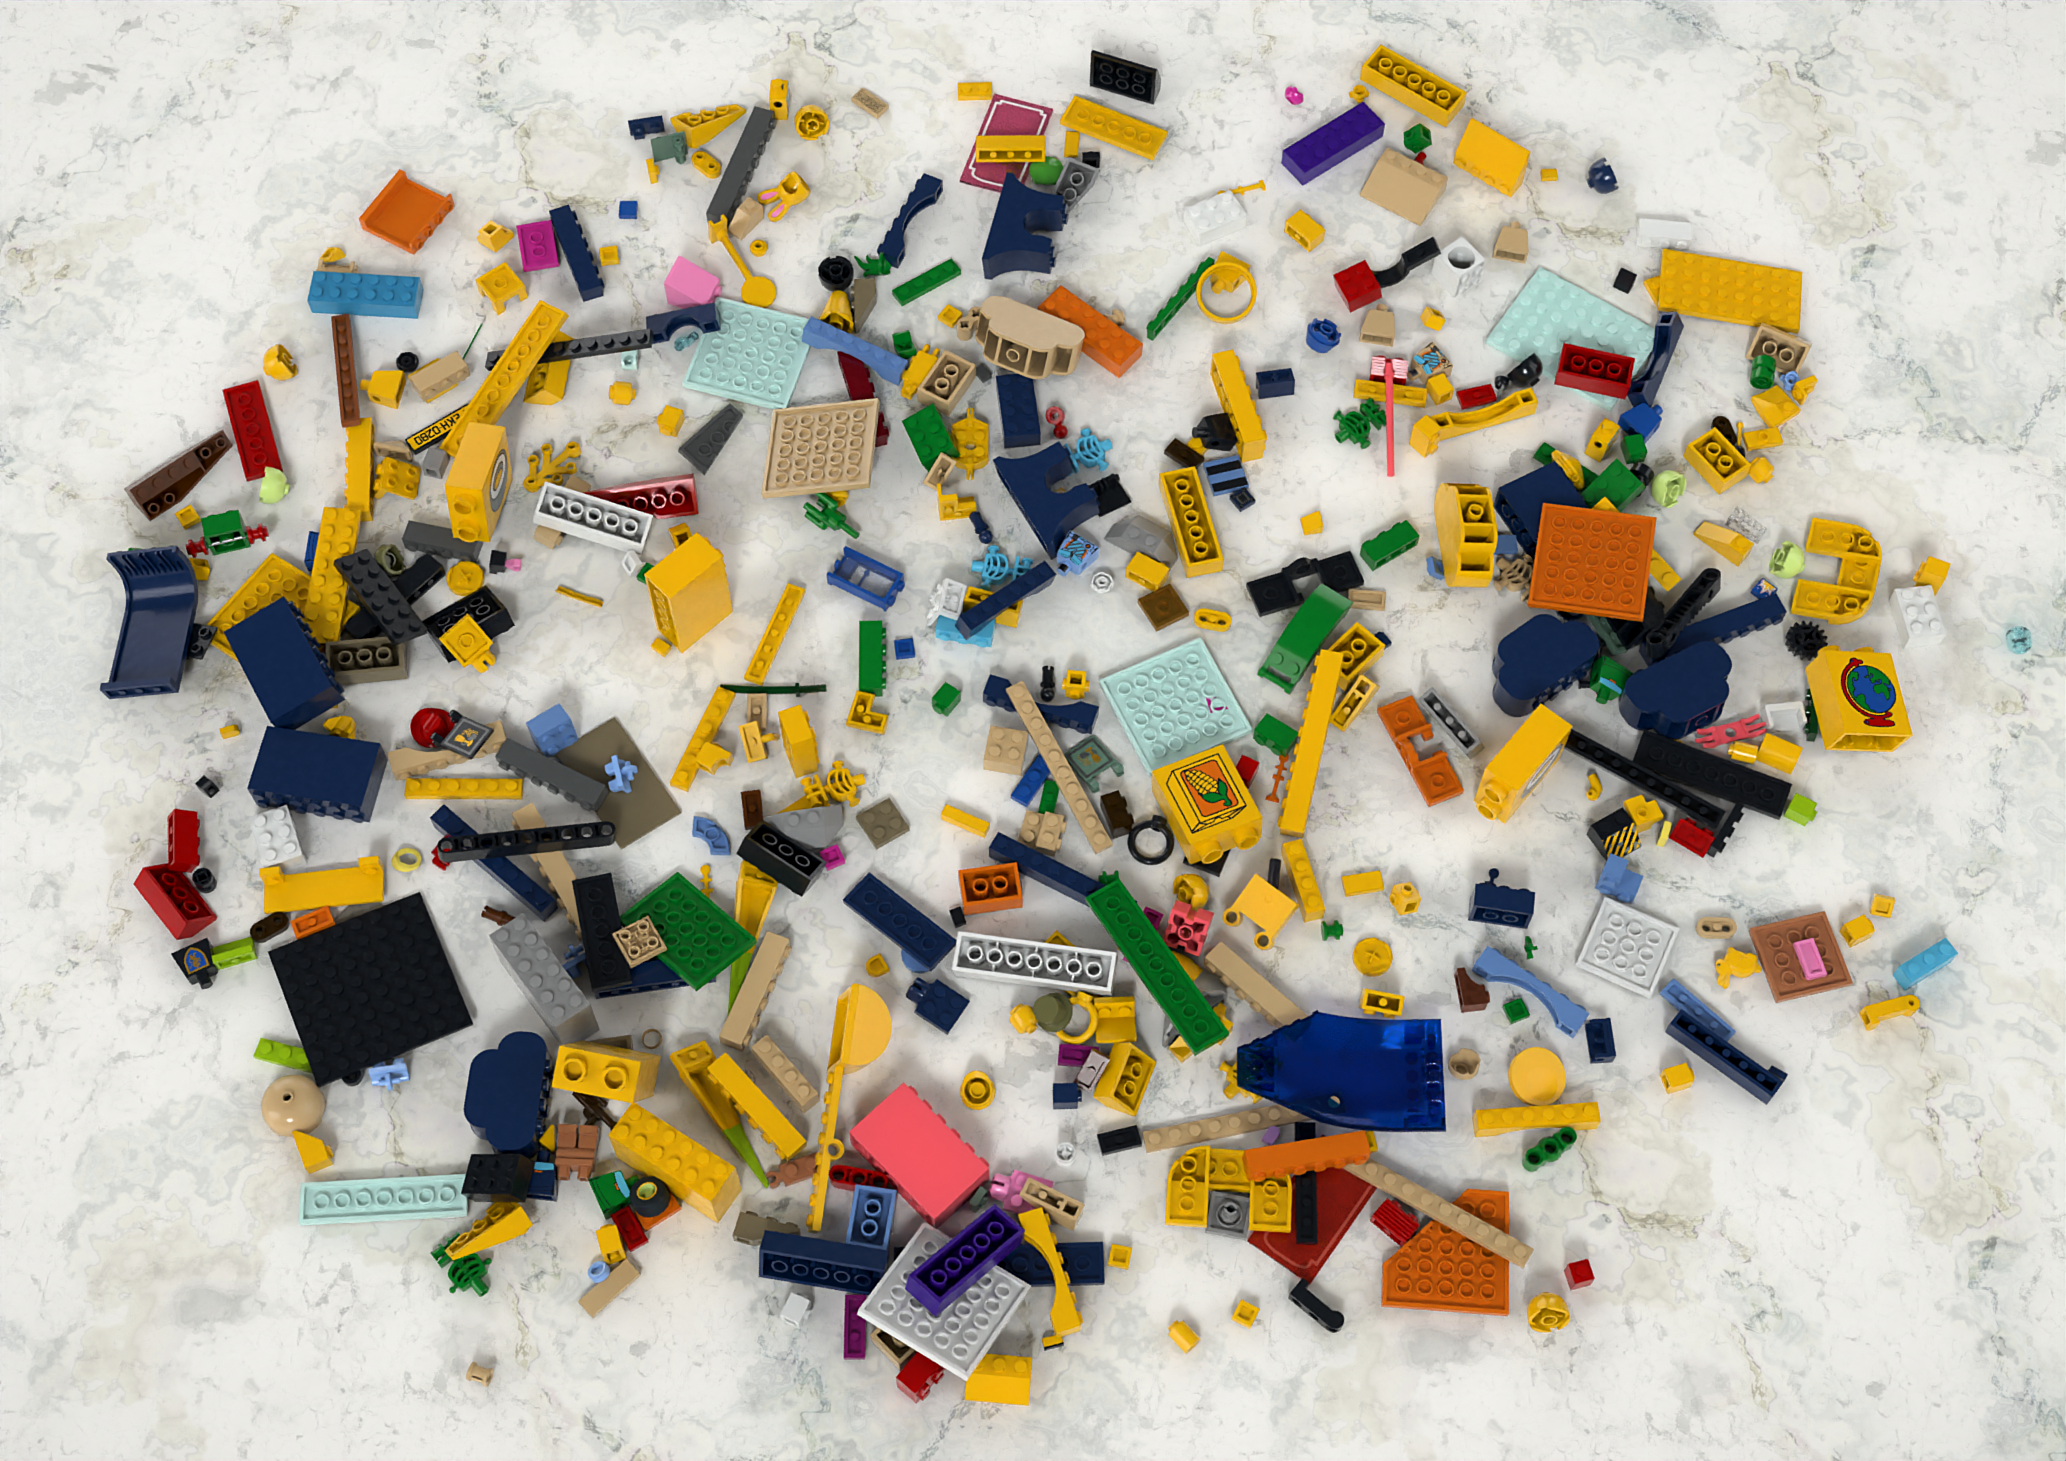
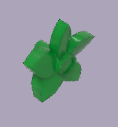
[1524,936,1538,959]

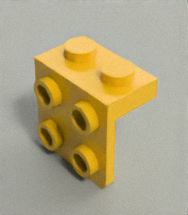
[372,456,421,500]

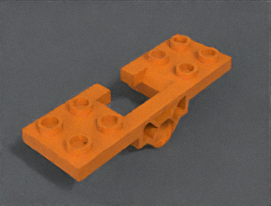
[1377,695,1464,807]

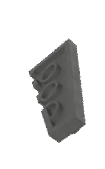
[678,403,743,476]

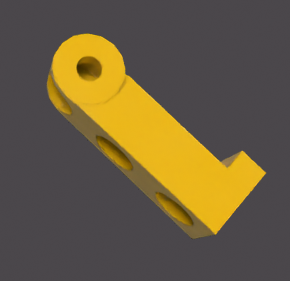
[1859,995,1920,1031]

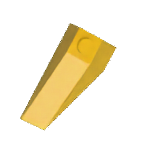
[444,1202,533,1260]

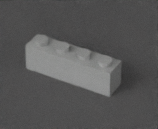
[1418,687,1485,760]

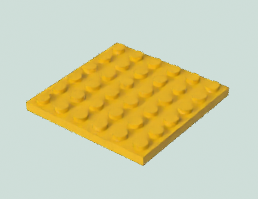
[207,553,361,662]

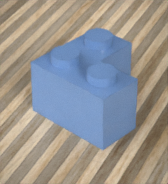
[1595,853,1643,903]

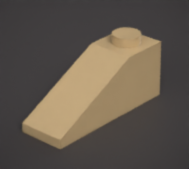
[1019,1177,1085,1231]

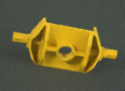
[952,408,989,480]

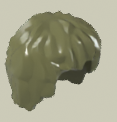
[374,544,405,577]

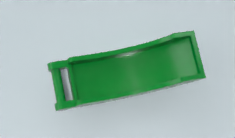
[1257,583,1354,695]

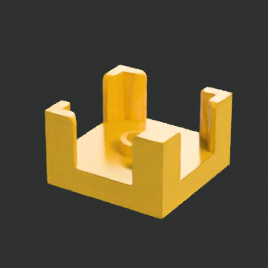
[475,262,528,315]

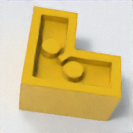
[937,483,976,521]

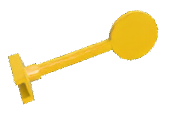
[708,214,776,308]

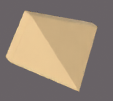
[373,440,413,462]
[923,452,957,491]

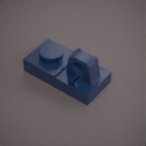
[628,115,665,140]

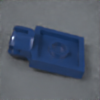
[906,977,970,1035]

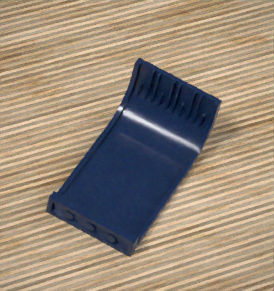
[100,545,198,699]

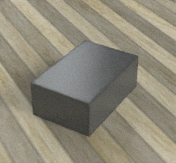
[976,364,992,383]

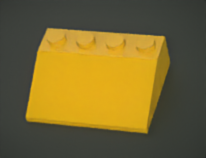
[1453,118,1531,197]

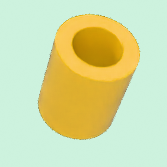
[1727,740,1758,764]
[1168,1320,1201,1354]

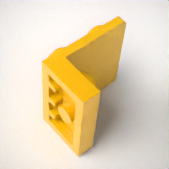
[1094,996,1137,1043]

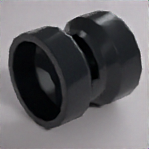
[192,868,217,894]

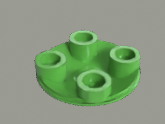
[1029,156,1063,185]

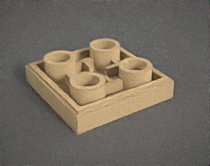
[612,916,667,968]

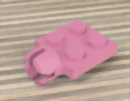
[989,1169,1053,1215]

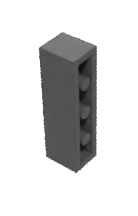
[402,520,483,563]

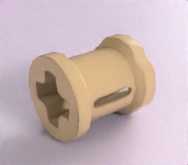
[466,1362,494,1387]

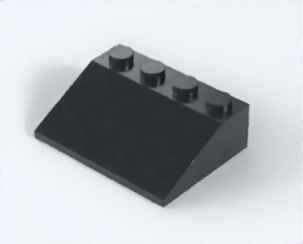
[1090,50,1161,105]
[422,585,515,663]

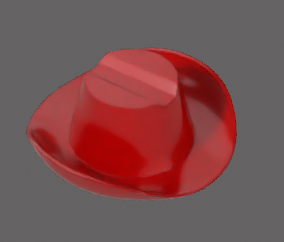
[410,708,455,748]

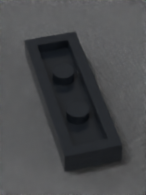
[1707,801,1744,858]

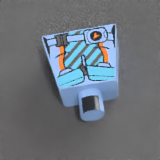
[1057,530,1099,577]

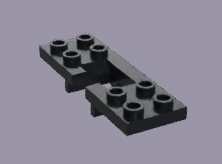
[1246,551,1364,617]

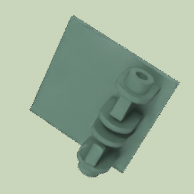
[650,131,688,164]

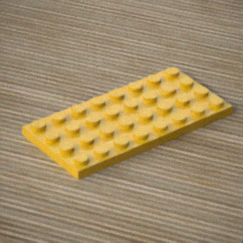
[1657,249,1802,334]

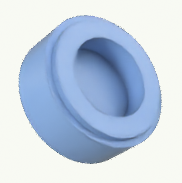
[588,1261,610,1283]

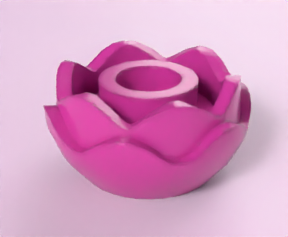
[1285,86,1304,105]

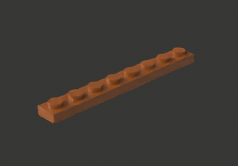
[331,314,361,428]

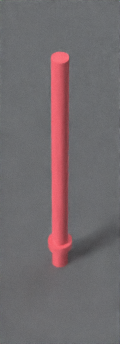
[1384,363,1395,477]

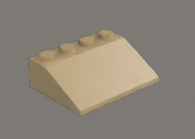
[1360,147,1448,226]

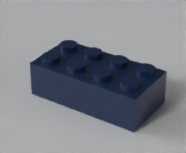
[996,374,1041,449]

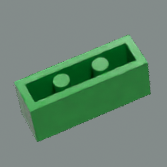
[1360,520,1420,571]

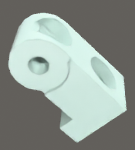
[621,350,638,370]

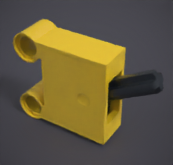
[1222,858,1300,950]

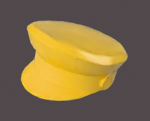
[960,1070,995,1110]

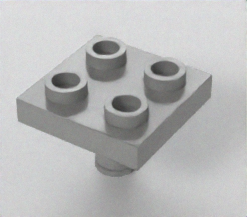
[1205,1191,1250,1241]

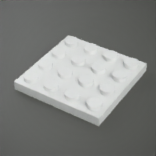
[1575,897,1679,998]

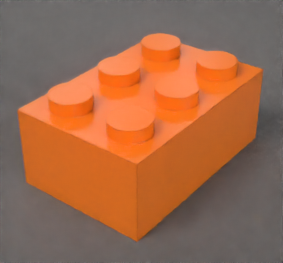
[958,862,1023,915]

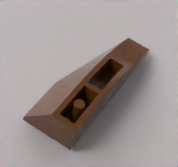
[124,430,233,521]

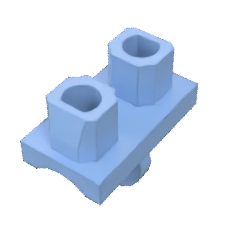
[605,755,638,793]
[369,1058,410,1091]

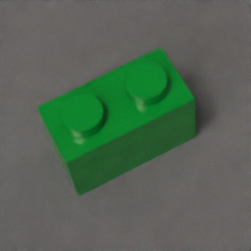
[1253,713,1298,757]

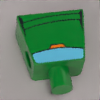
[1589,655,1633,704]
[588,1170,639,1220]

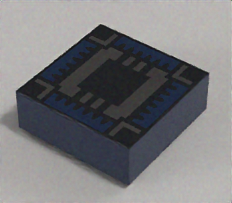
[1229,487,1256,512]

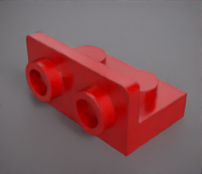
[1669,817,1715,858]

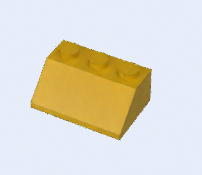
[1093,1043,1157,1116]
[965,1353,1032,1406]

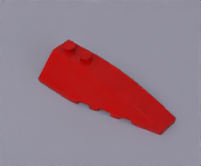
[583,473,699,519]

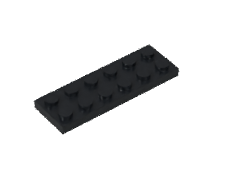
[333,549,428,646]
[572,873,633,992]

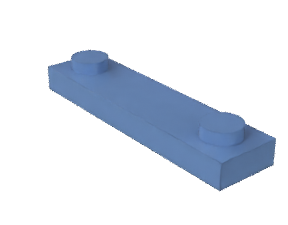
[1660,978,1736,1042]

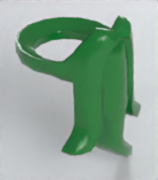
[854,252,891,278]

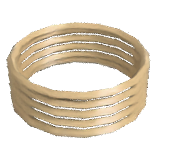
[642,1029,663,1049]

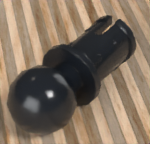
[1040,666,1055,702]

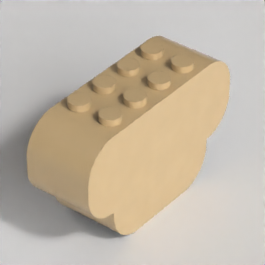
[975,296,1085,379]

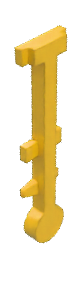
[1217,180,1266,196]
[700,865,713,898]

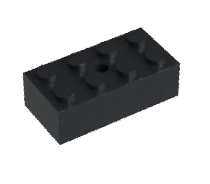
[736,820,827,897]

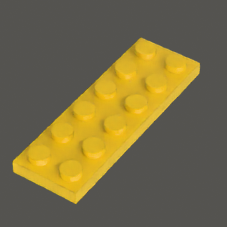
[1060,96,1168,160]

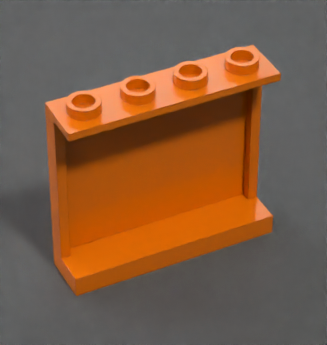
[359,169,454,255]

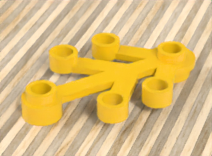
[523,441,581,493]

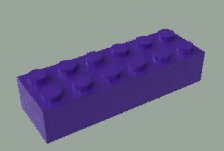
[1281,102,1385,186]
[905,1204,1025,1317]

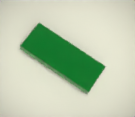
[1038,780,1059,814]

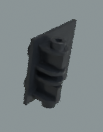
[1088,473,1132,518]
[185,623,218,662]

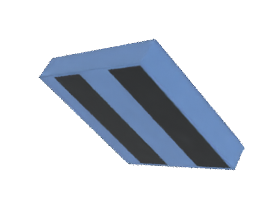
[1203,455,1249,497]

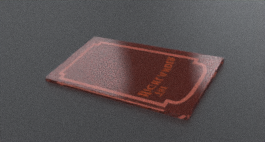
[1247,1134,1377,1285]

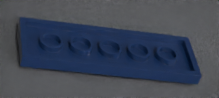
[843,872,957,971]

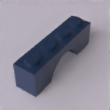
[646,303,721,344]

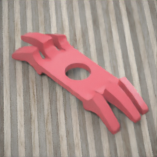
[1695,714,1767,748]

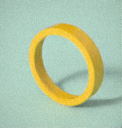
[1196,262,1257,324]

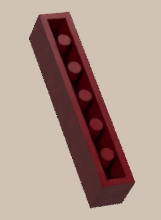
[837,351,889,447]

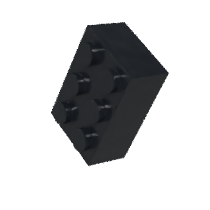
[461,1154,535,1203]

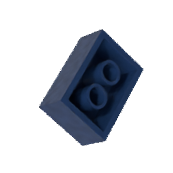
[1468,883,1535,929]

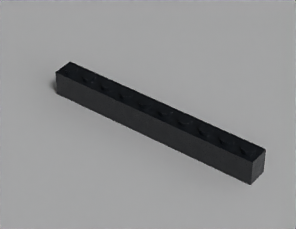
[1564,729,1726,830]

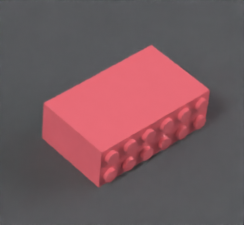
[849,1082,989,1229]

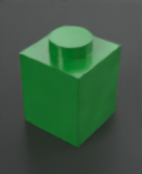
[1620,434,1647,464]
[932,682,961,717]

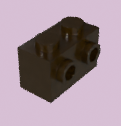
[1100,790,1134,839]

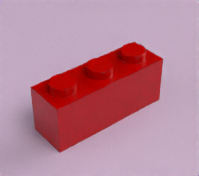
[167,809,200,873]

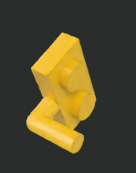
[738,721,780,763]

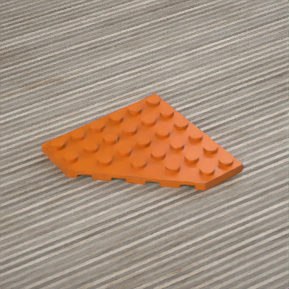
[1381,1189,1509,1316]

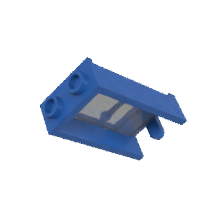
[826,546,905,612]

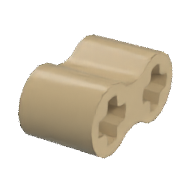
[957,306,981,341]

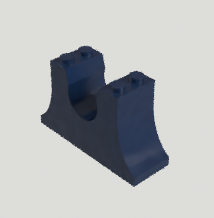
[982,172,1068,280]
[993,441,1100,560]

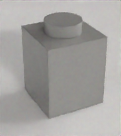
[421,448,449,479]

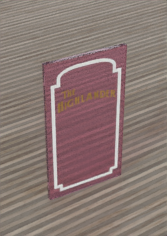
[960,94,1053,193]

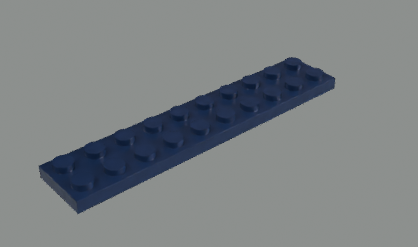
[894,1242,1105,1287]

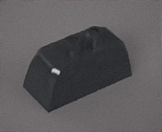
[1605,586,1665,650]

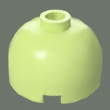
[259,466,290,504]
[1651,470,1687,508]
[1769,540,1805,579]

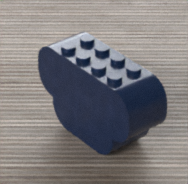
[1492,614,1599,717]
[1619,641,1732,740]
[464,1031,555,1159]

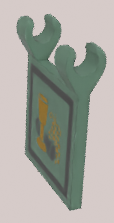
[1064,735,1124,794]

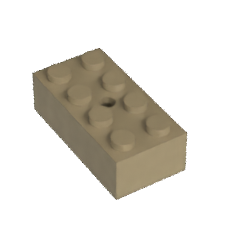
[326,636,407,685]

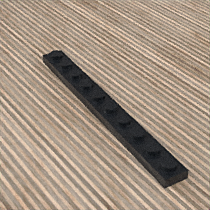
[485,329,654,371]

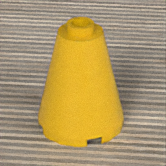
[819,290,854,334]

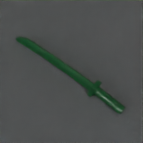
[720,683,827,697]

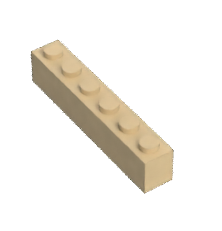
[719,931,792,1051]
[1204,941,1311,1042]

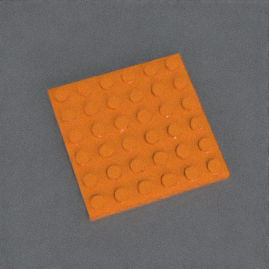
[1528,503,1657,622]

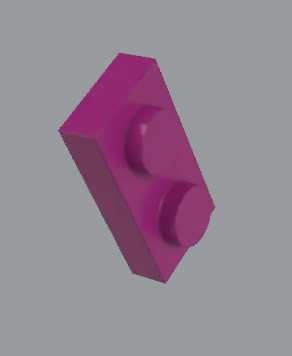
[1058,1044,1100,1067]

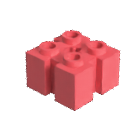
[1163,900,1214,956]

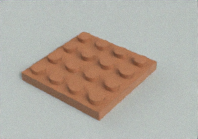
[1748,911,1853,1003]

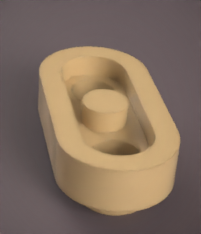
[1696,917,1737,939]

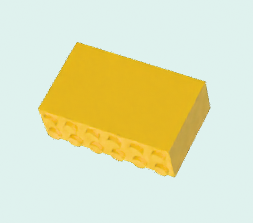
[644,532,733,653]
[608,1103,742,1223]

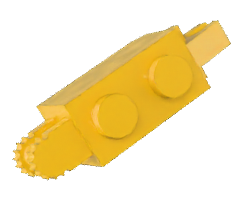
[901,344,940,400]

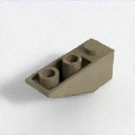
[851,278,876,334]
[732,1211,801,1246]

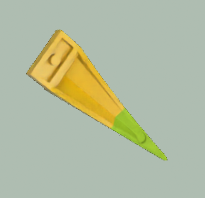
[728,860,778,1015]
[669,1040,769,1188]

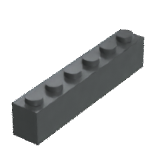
[495,738,609,812]

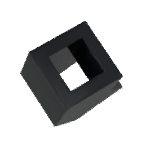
[195,775,220,798]

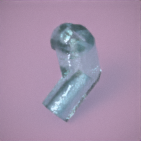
[674,332,699,351]

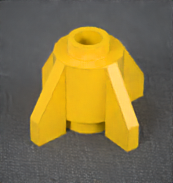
[323,716,356,739]

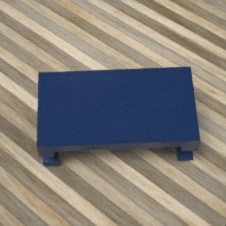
[1256,368,1295,399]
[1585,1018,1616,1064]

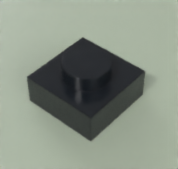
[1082,151,1100,168]

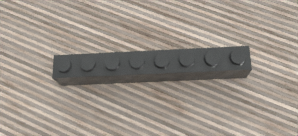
[706,106,777,228]

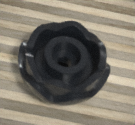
[396,352,419,373]

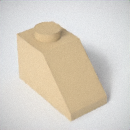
[728,197,764,241]

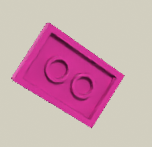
[516,220,559,272]

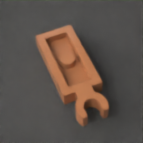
[766,1152,817,1189]

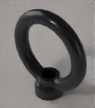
[1127,815,1174,865]

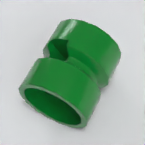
[1750,355,1776,389]

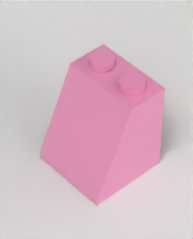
[664,256,722,309]

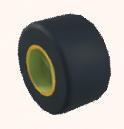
[629,1176,670,1218]

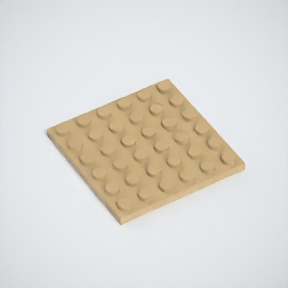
[761,398,880,499]

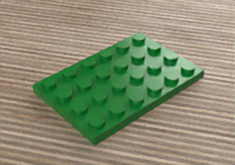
[620,872,757,992]

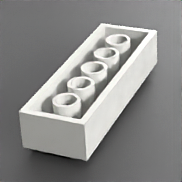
[533,481,653,555]

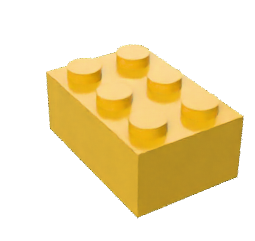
[1683,427,1752,495]
[1328,622,1385,691]

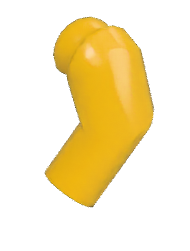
[1586,774,1603,801]

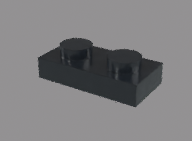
[1097,1125,1142,1156]

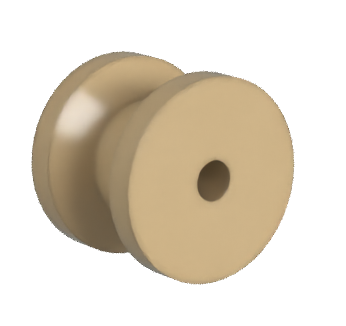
[1103,309,1125,326]

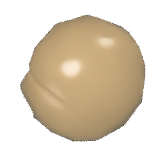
[1448,1048,1481,1080]

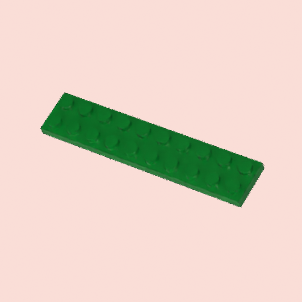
[1085,879,1229,1056]

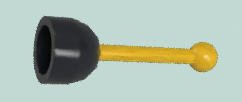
[1734,422,1746,458]

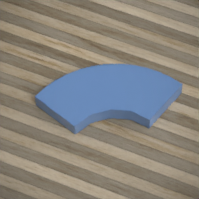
[692,816,730,855]

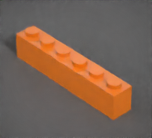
[1242,1130,1371,1182]

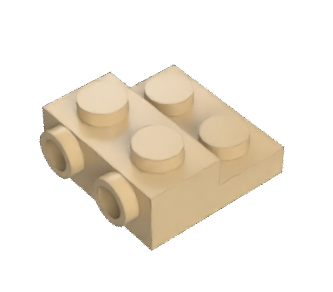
[1018,810,1067,856]

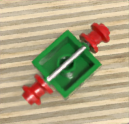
[186,510,269,558]

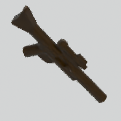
[572,1092,617,1131]

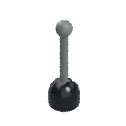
[1494,376,1510,403]

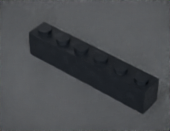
[344,552,446,640]

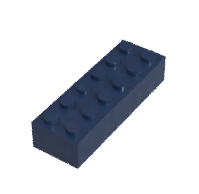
[759,1230,889,1295]

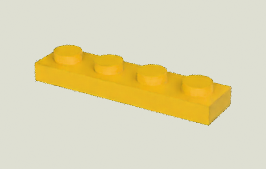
[1353,379,1428,408]

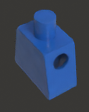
[1618,403,1663,444]

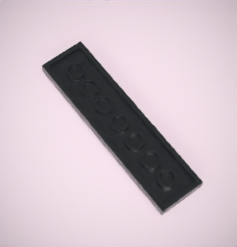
[1632,729,1792,820]

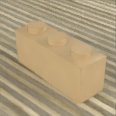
[409,350,470,402]

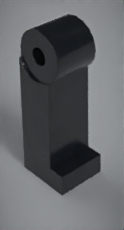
[1288,1278,1344,1333]

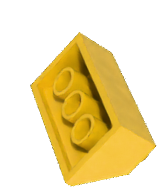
[523,330,574,405]

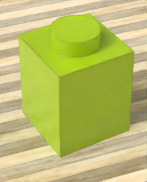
[1784,793,1818,826]

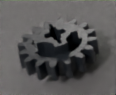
[1785,621,1828,661]

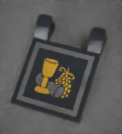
[430,710,494,760]

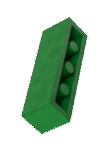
[859,621,886,697]

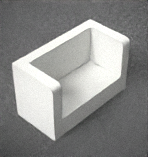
[1760,701,1807,734]

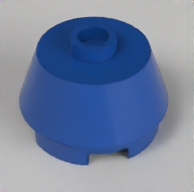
[1306,318,1341,353]

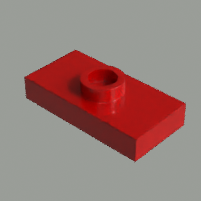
[1456,384,1497,410]
[610,1205,649,1252]

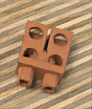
[555,1124,601,1182]

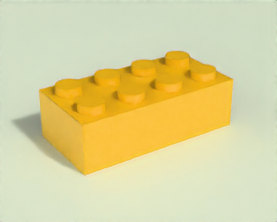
[778,705,820,778]

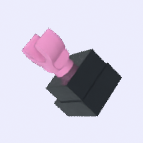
[489,550,521,574]

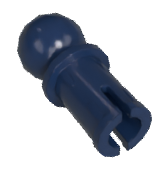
[969,511,993,544]

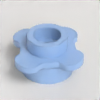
[1780,371,1800,391]

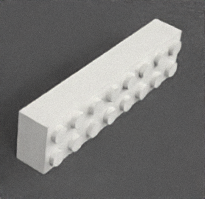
[952,931,1118,997]

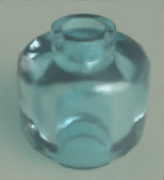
[2006,626,2033,654]

